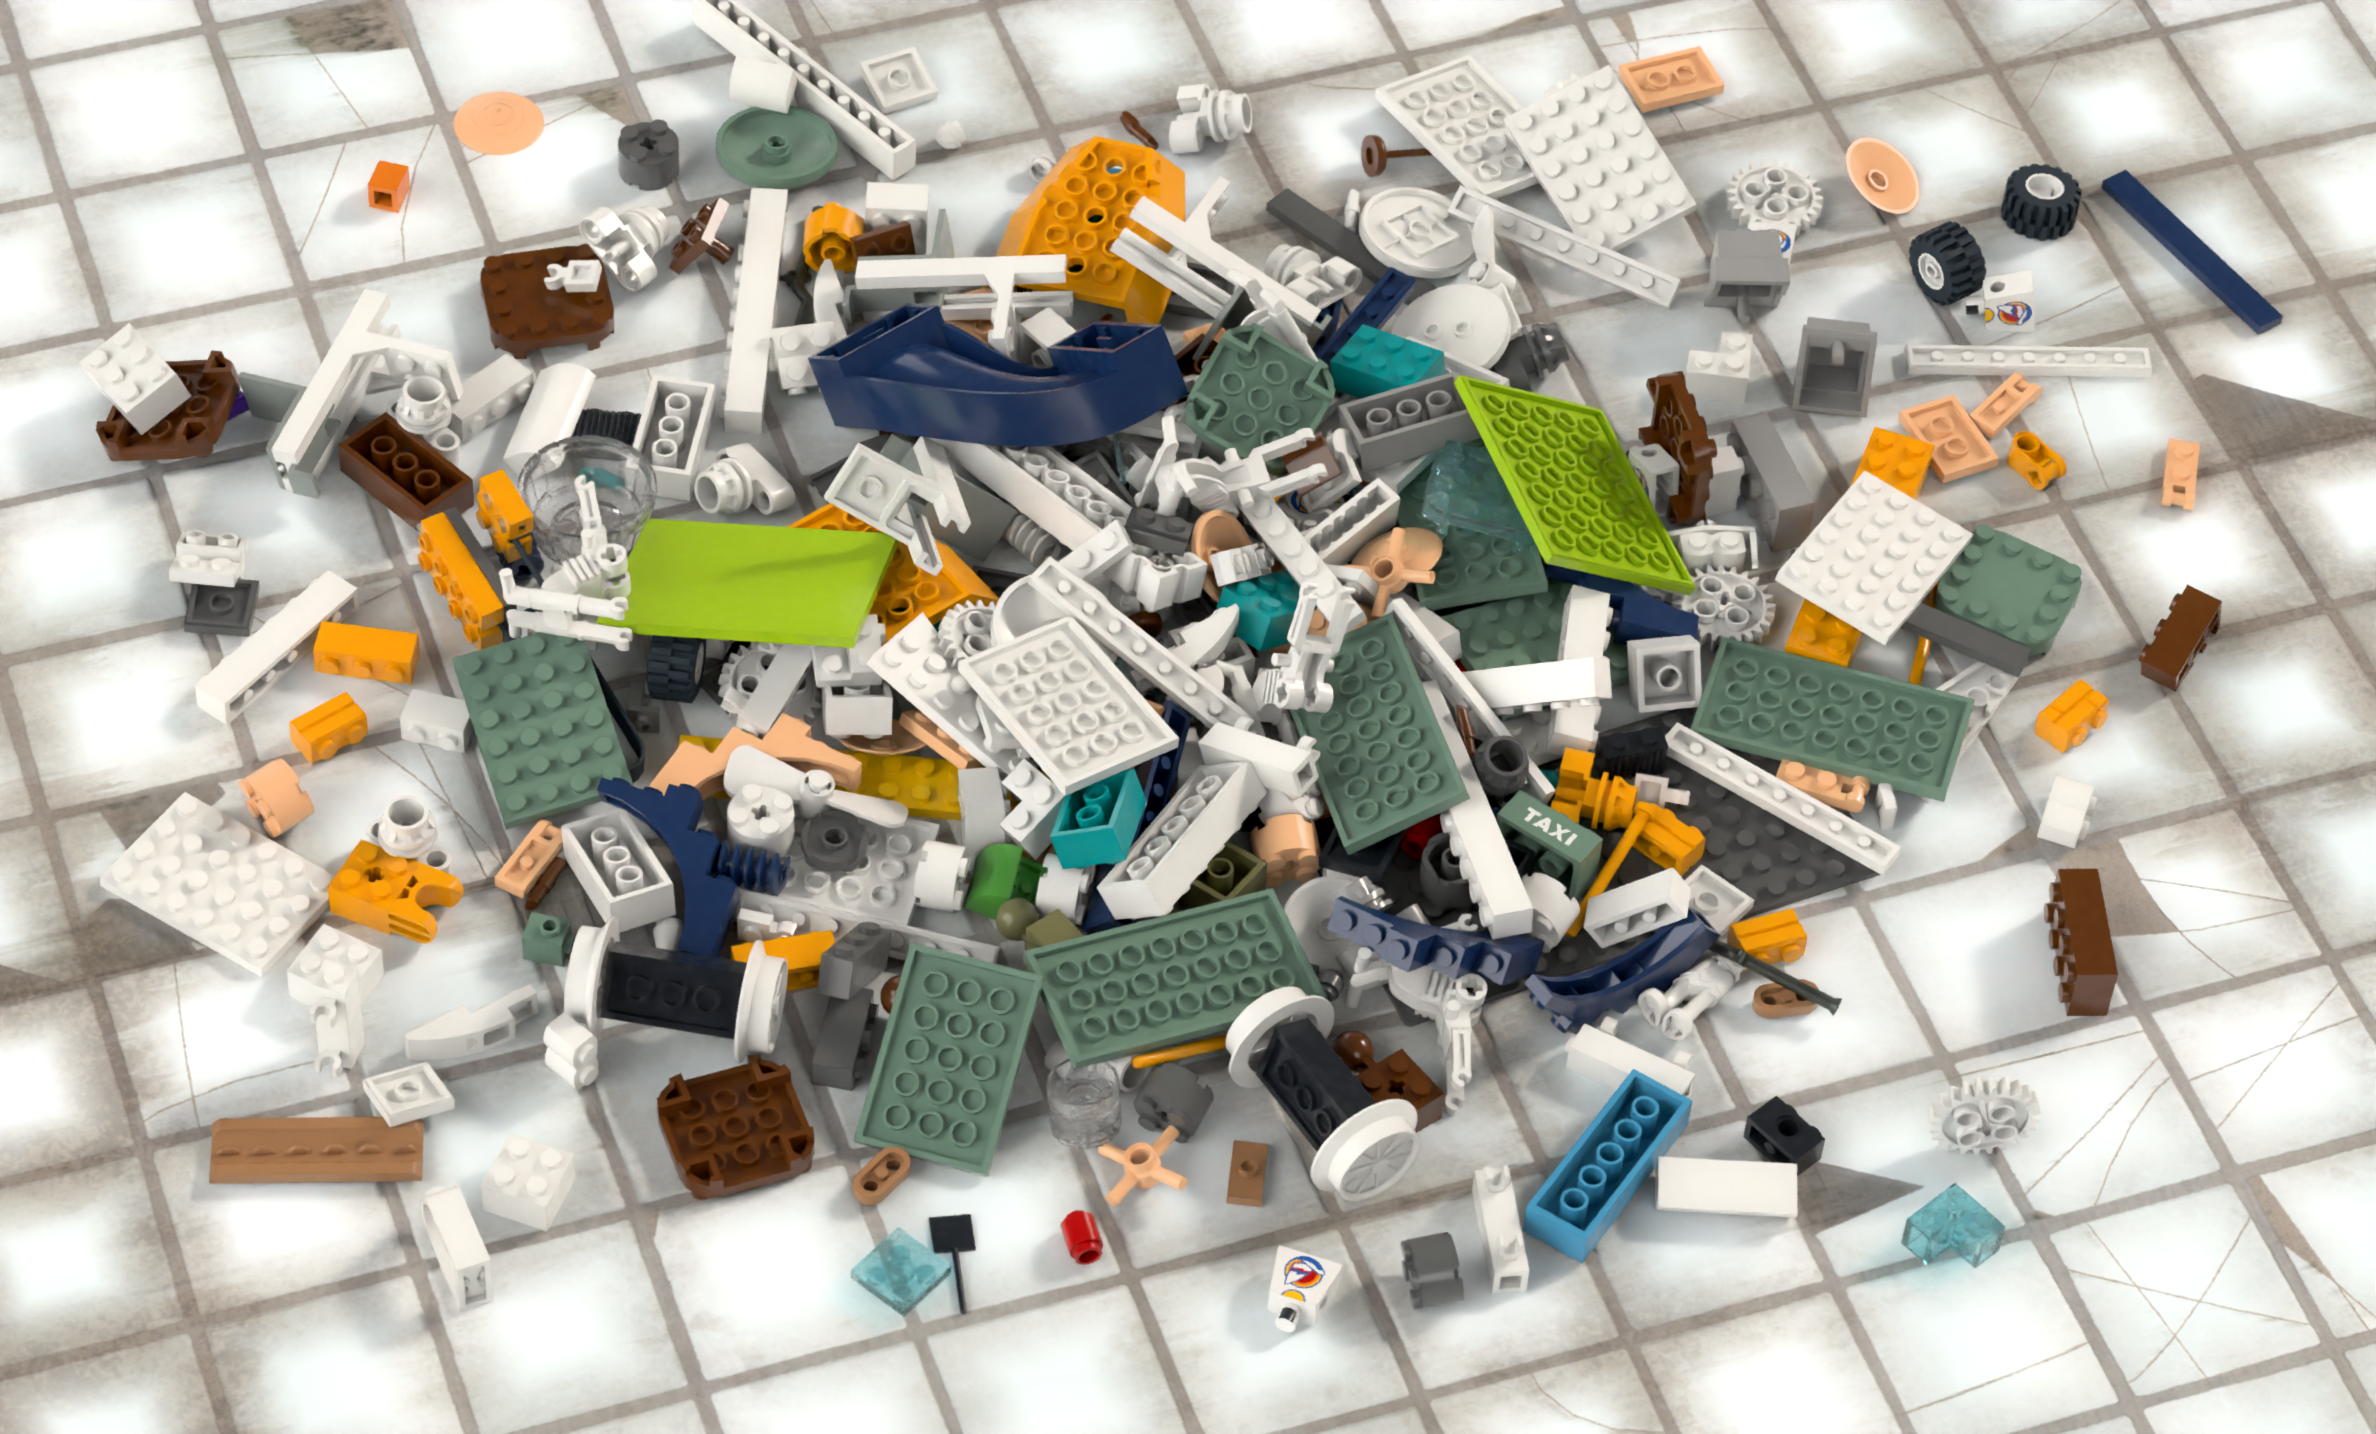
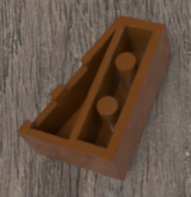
[2138,585,2222,691]

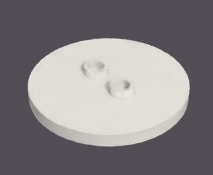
[1359,187,1476,279]
[1391,284,1511,370]

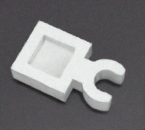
[544,260,602,292]
[737,908,797,943]

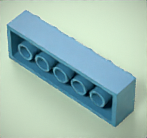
[1523,1069,1693,1264]

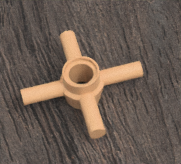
[1343,527,1435,620]
[1098,1125,1187,1207]

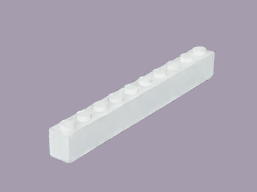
[693,0,916,180]
[718,187,788,434]
[1422,680,1533,939]

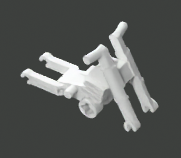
[1164,269,1318,425]
[1134,416,1328,518]
[499,475,633,651]
[1210,582,1356,747]
[1345,913,1487,1116]

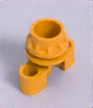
[1551,747,1638,831]

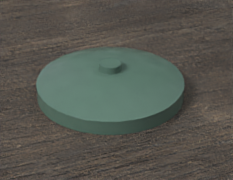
[716,106,837,189]

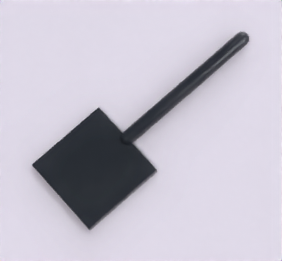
[929,1214,976,1314]

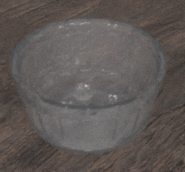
[517,435,657,566]

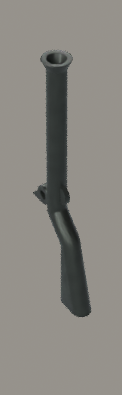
[779,206,823,326]
[1708,939,1843,1016]

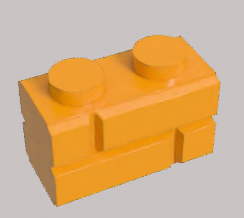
[2034,679,2109,753]
[289,692,368,764]
[1632,803,1706,877]
[1727,908,1807,971]

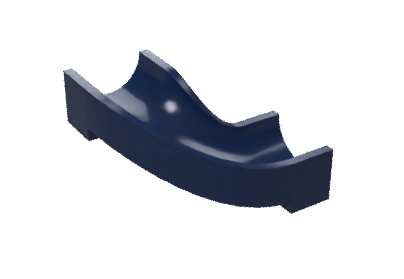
[807,303,1189,446]

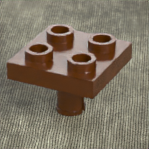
[669,197,734,274]
[849,221,916,272]

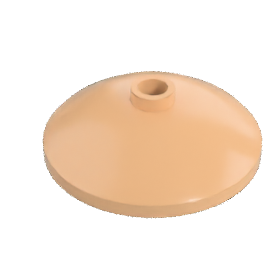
[1190,510,1256,602]

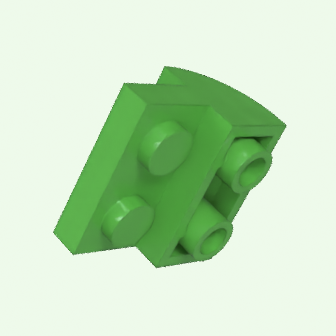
[964,844,1048,920]

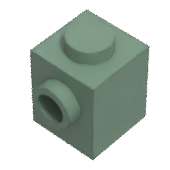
[522,912,576,967]

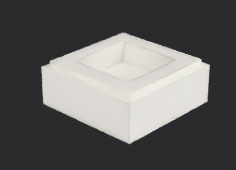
[1874,783,1898,830]

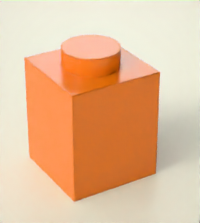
[368,160,410,213]

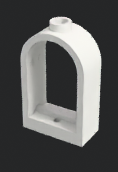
[421,1186,494,1311]

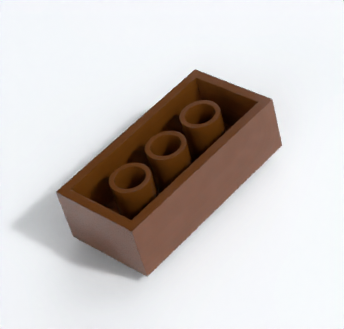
[338,412,474,531]
[2044,868,2118,1016]

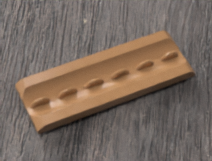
[209,1117,424,1184]

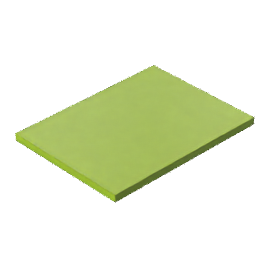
[1454,375,1696,595]
[596,518,899,648]

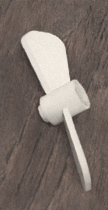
[1468,205,1523,341]
[723,745,908,828]

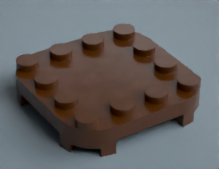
[480,244,614,359]
[96,350,240,461]
[1638,371,1717,526]
[657,1054,815,1200]

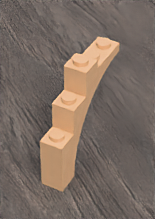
[648,713,862,800]

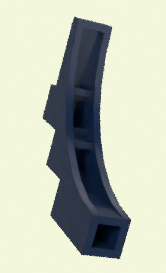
[1541,555,1699,645]
[597,777,741,958]
[1327,896,1545,986]
[1524,907,1721,1035]

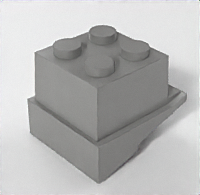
[1704,229,1790,323]
[1792,317,1878,417]

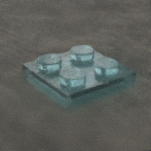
[851,1227,951,1317]

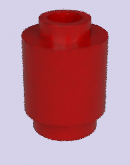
[1402,814,1443,859]
[1060,1210,1103,1265]

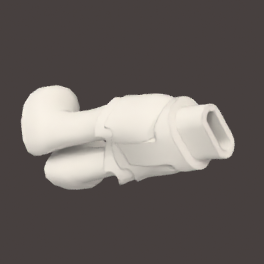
[1638,954,1745,1041]

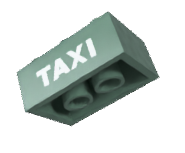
[1496,790,1603,901]

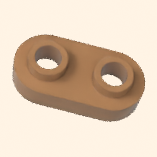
[1752,979,1819,1019]
[853,1147,911,1205]

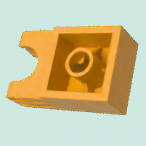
[328,839,464,944]

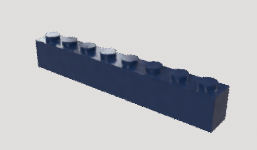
[1081,700,1192,935]

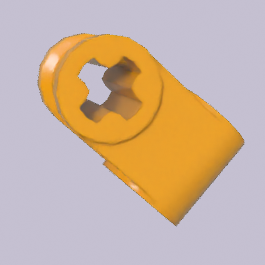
[2007,431,2067,490]

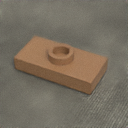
[1226,1140,1268,1207]

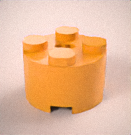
[803,202,865,274]

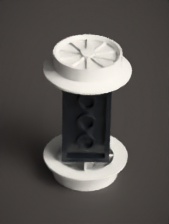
[564,916,788,1063]
[1226,987,1421,1202]

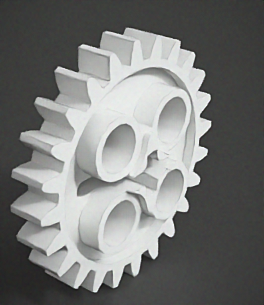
[1725,160,1824,236]
[1671,565,1776,651]
[937,600,995,676]
[718,642,822,725]
[1927,1075,2041,1155]

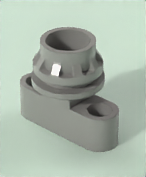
[1330,876,1432,980]

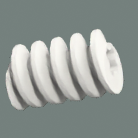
[1002,505,1061,568]

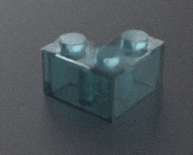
[1901,1183,2005,1268]

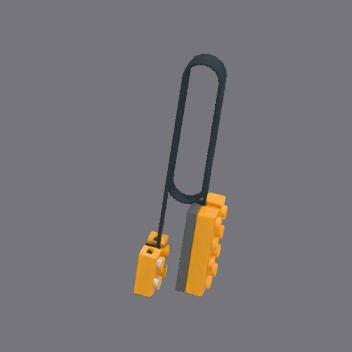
[416,469,646,783]

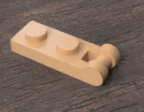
[1969,372,2042,439]
[2160,438,2200,511]
[1776,759,1871,813]
[494,818,563,899]

